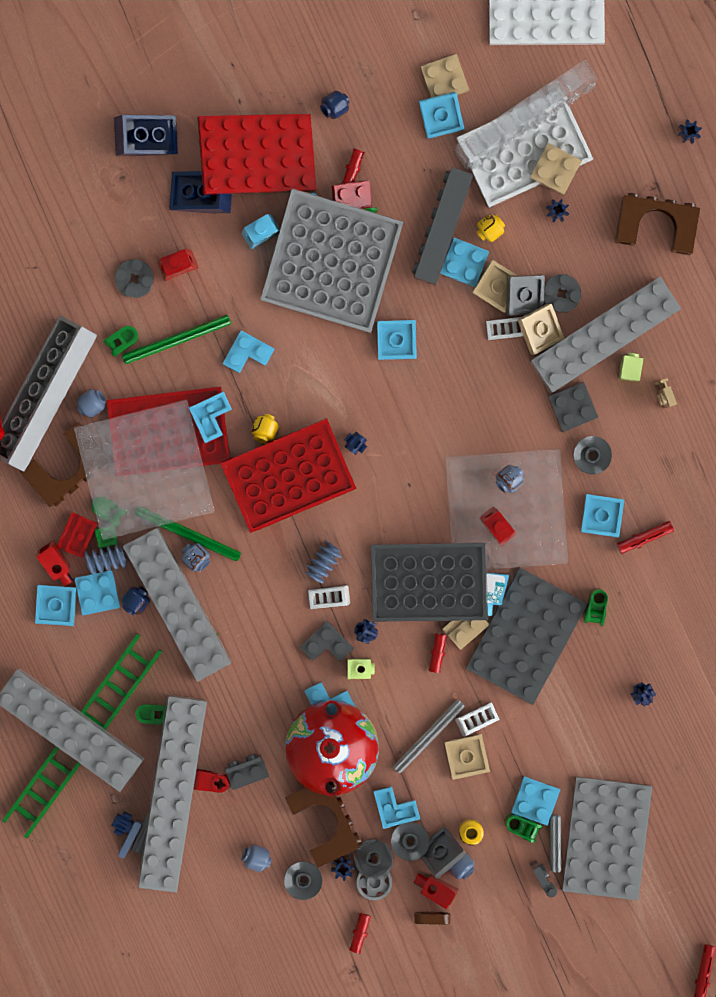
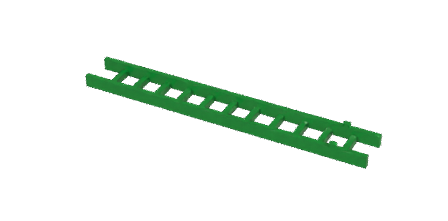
[2,634,163,839]

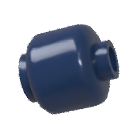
[320,91,350,119]
[121,586,150,615]

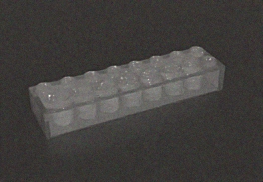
[454,59,598,170]

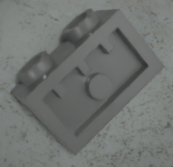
[225,753,269,790]

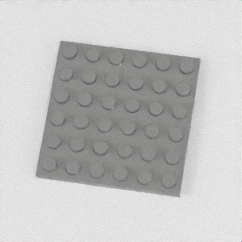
[261,188,404,333]

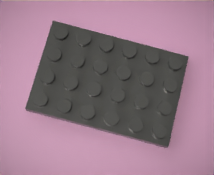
[371,543,488,622]
[466,568,587,705]

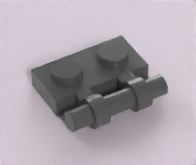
[530,861,557,897]

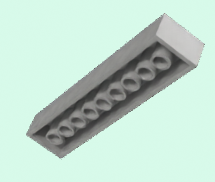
[137,694,207,893]

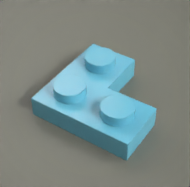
[223,330,275,373]
[189,392,232,443]
[304,682,355,715]
[374,786,420,829]

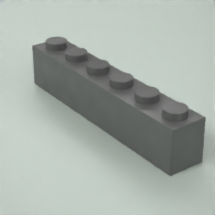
[412,167,473,286]

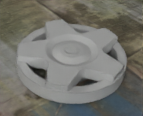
[357,872,392,901]

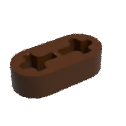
[414,912,451,925]

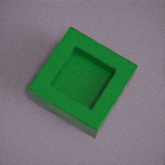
[95,525,118,548]

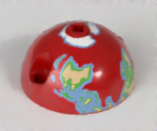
[285,700,379,796]

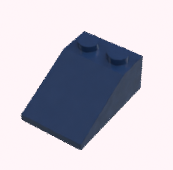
[114,115,178,156]
[169,171,232,214]

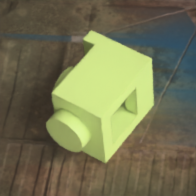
[348,658,375,679]

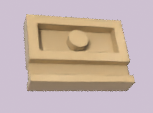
[655,378,677,408]
[442,620,489,650]

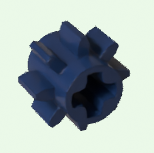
[678,120,702,144]
[546,199,569,223]
[344,432,367,455]
[354,619,378,644]
[630,682,656,707]
[111,811,134,836]
[331,857,355,881]

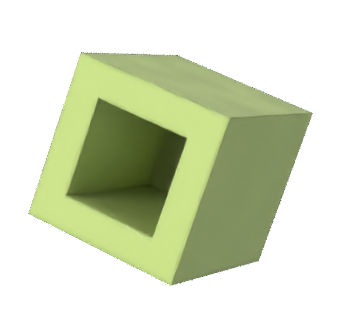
[618,353,644,382]

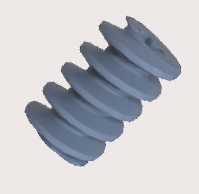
[303,540,342,583]
[85,543,127,574]

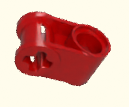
[193,769,230,793]

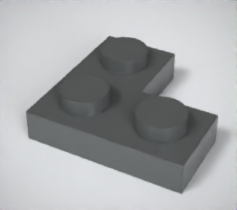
[300,621,354,661]

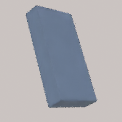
[118,819,143,859]

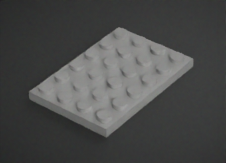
[562,776,652,900]

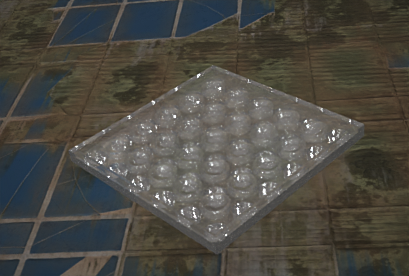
[74,400,215,540]
[445,449,568,569]

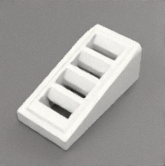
[486,317,523,340]
[308,585,350,609]
[455,702,500,736]

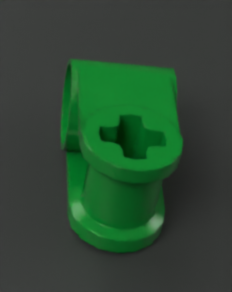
[584,588,608,626]
[504,813,543,843]

